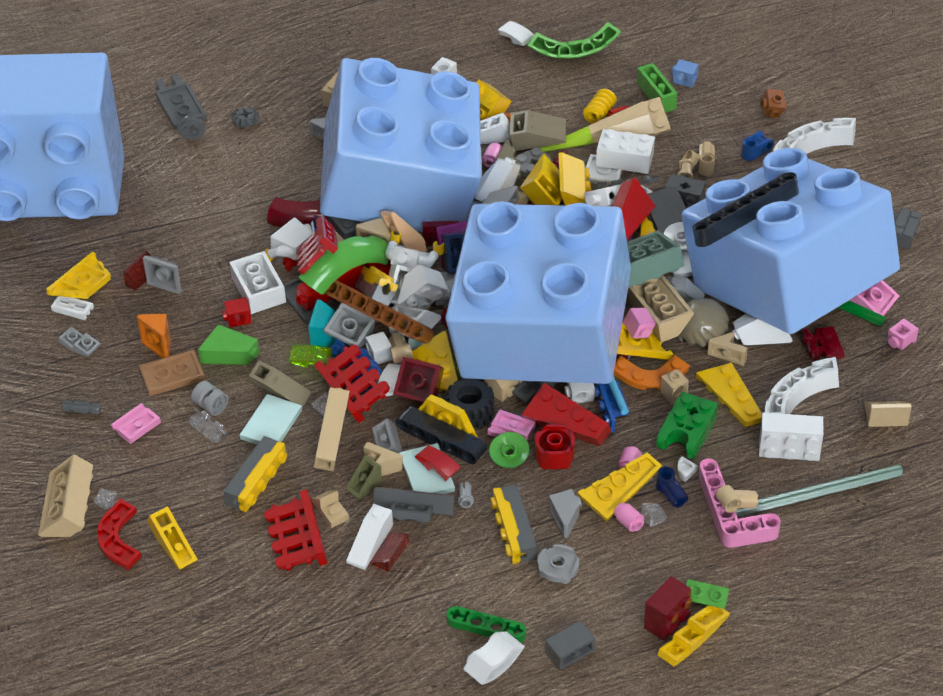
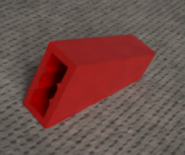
[613,177,656,240]
[296,265,362,311]

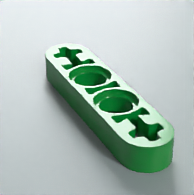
[446,606,526,643]

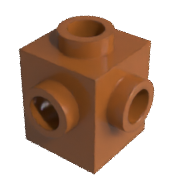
[760,89,787,118]

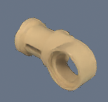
[677,150,699,179]

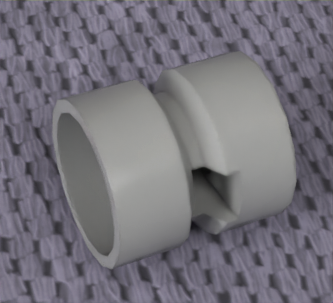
[191,381,229,416]

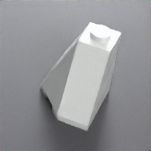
[474,157,521,201]
[732,313,793,345]

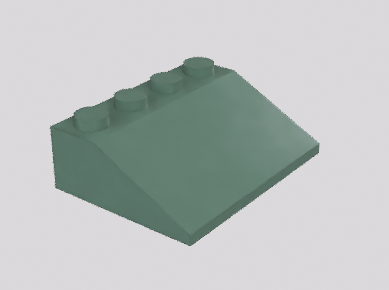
[627,230,685,288]

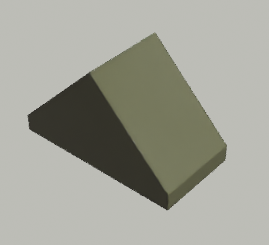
[346,455,382,500]

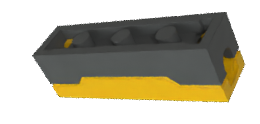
[354,266,398,306]
[223,436,287,512]
[490,484,537,564]

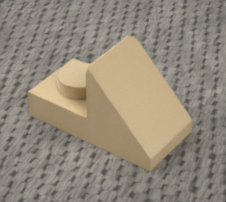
[708,332,748,366]
[364,442,403,476]
[312,490,349,528]

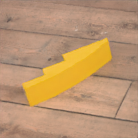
[658,606,730,667]

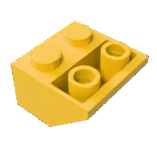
[476,79,512,121]

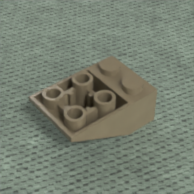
[509,110,567,151]

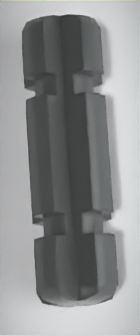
[62,400,101,414]

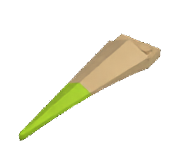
[540,97,671,152]

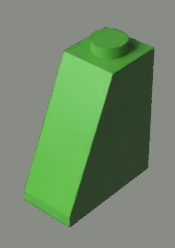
[198,325,260,365]

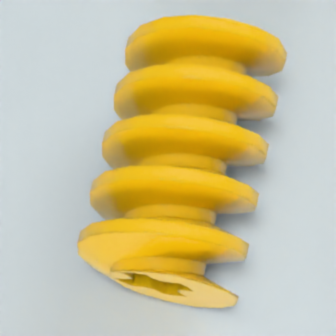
[583,89,617,124]

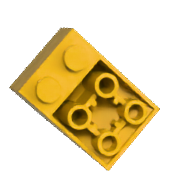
[520,154,563,205]

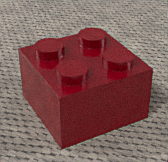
[393,356,445,403]
[644,576,692,641]

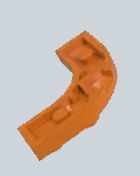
[613,355,690,390]

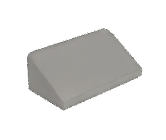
[372,418,403,454]

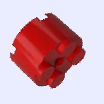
[535,424,575,470]

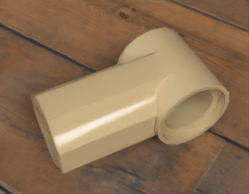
[698,141,715,176]
[388,332,413,364]
[716,485,758,513]

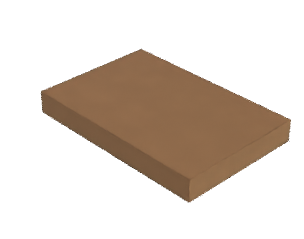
[139,350,205,396]

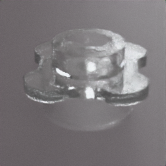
[94,489,117,509]

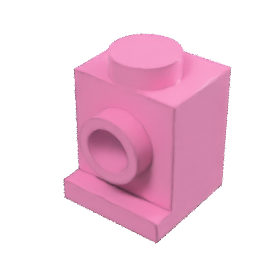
[887,319,919,350]

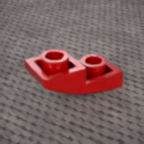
[415,445,461,481]

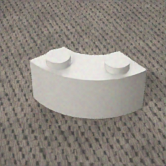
[464,632,525,684]

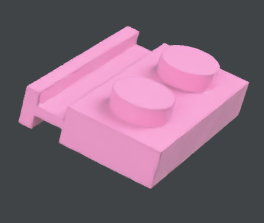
[111,403,161,444]
[488,410,536,441]

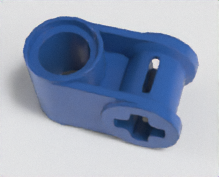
[741,131,774,161]

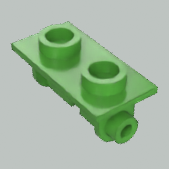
[687,579,729,609]

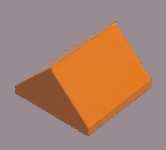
[137,314,171,358]

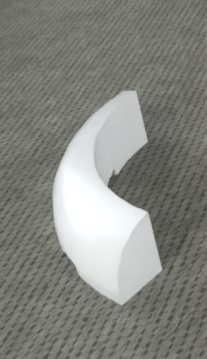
[773,118,856,154]
[765,357,839,414]

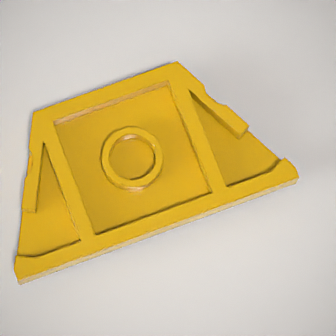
[46,252,111,299]
[617,323,673,360]
[412,331,458,392]
[419,394,478,438]

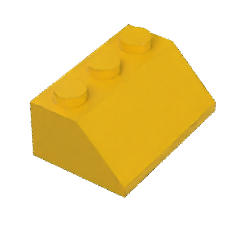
[558,152,591,206]

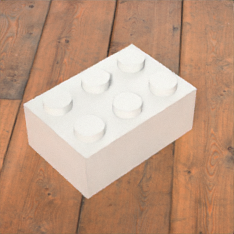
[596,129,655,174]
[229,251,286,314]
[759,413,823,461]

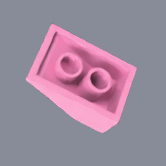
[850,280,899,316]

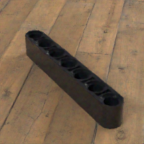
[692,172,799,247]

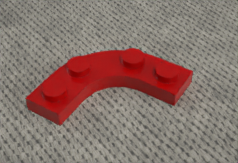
[97,499,141,571]

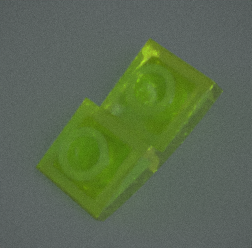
[289,345,332,368]

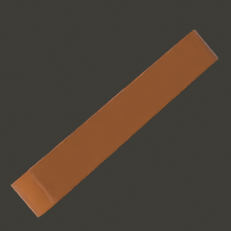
[325,280,433,344]

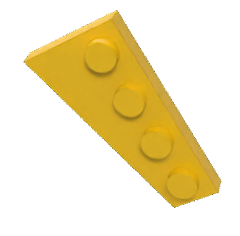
[696,362,762,427]
[577,452,662,522]

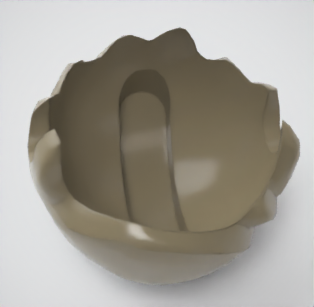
[677,298,729,347]

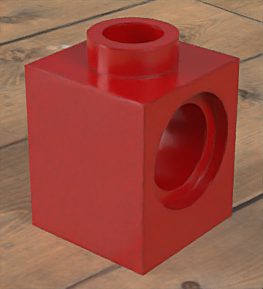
[222,297,252,328]

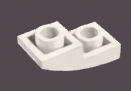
[498,21,534,46]
[378,364,401,396]

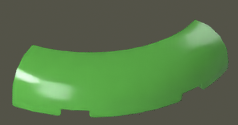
[527,22,621,59]
[299,235,389,295]

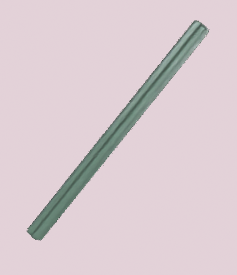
[735,464,903,517]

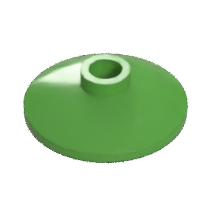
[489,432,529,468]

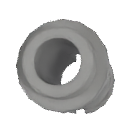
[458,482,474,508]

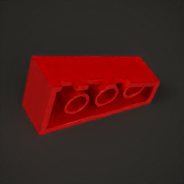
[522,383,612,447]

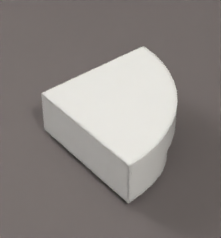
[677,456,698,482]

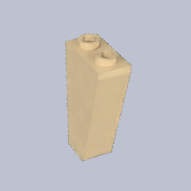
[314,387,350,471]

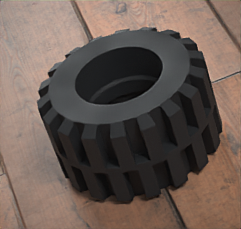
[445,378,494,429]

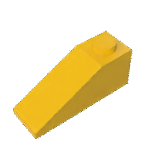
[146,506,198,570]

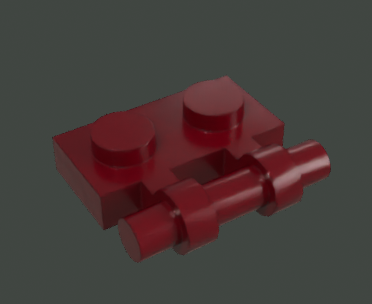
[802,326,845,361]

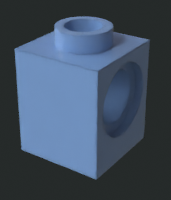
[671,59,699,87]

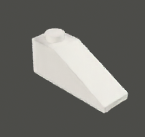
[480,113,510,144]
[346,504,393,570]

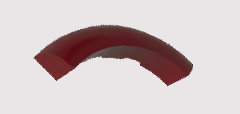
[267,197,328,230]

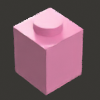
[623,308,656,338]

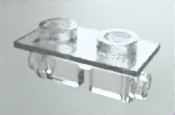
[189,408,228,443]

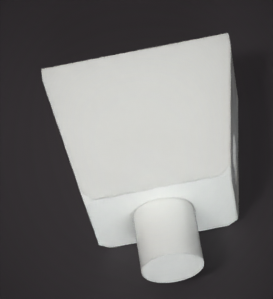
[584,184,621,206]

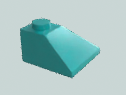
[308,299,336,353]

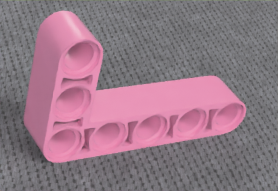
[699,459,781,548]

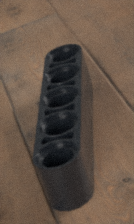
[395,406,487,464]

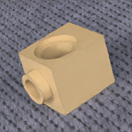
[660,369,689,404]

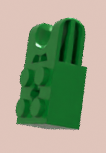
[656,391,718,460]

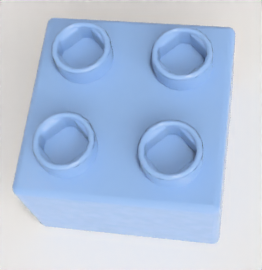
[0,53,125,221]
[320,58,481,233]
[681,148,900,334]
[446,201,631,384]

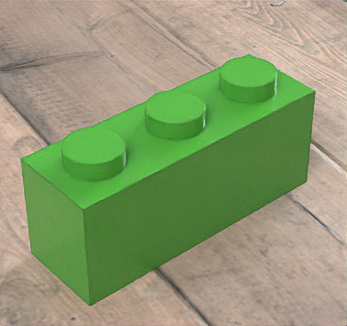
[637,63,677,113]

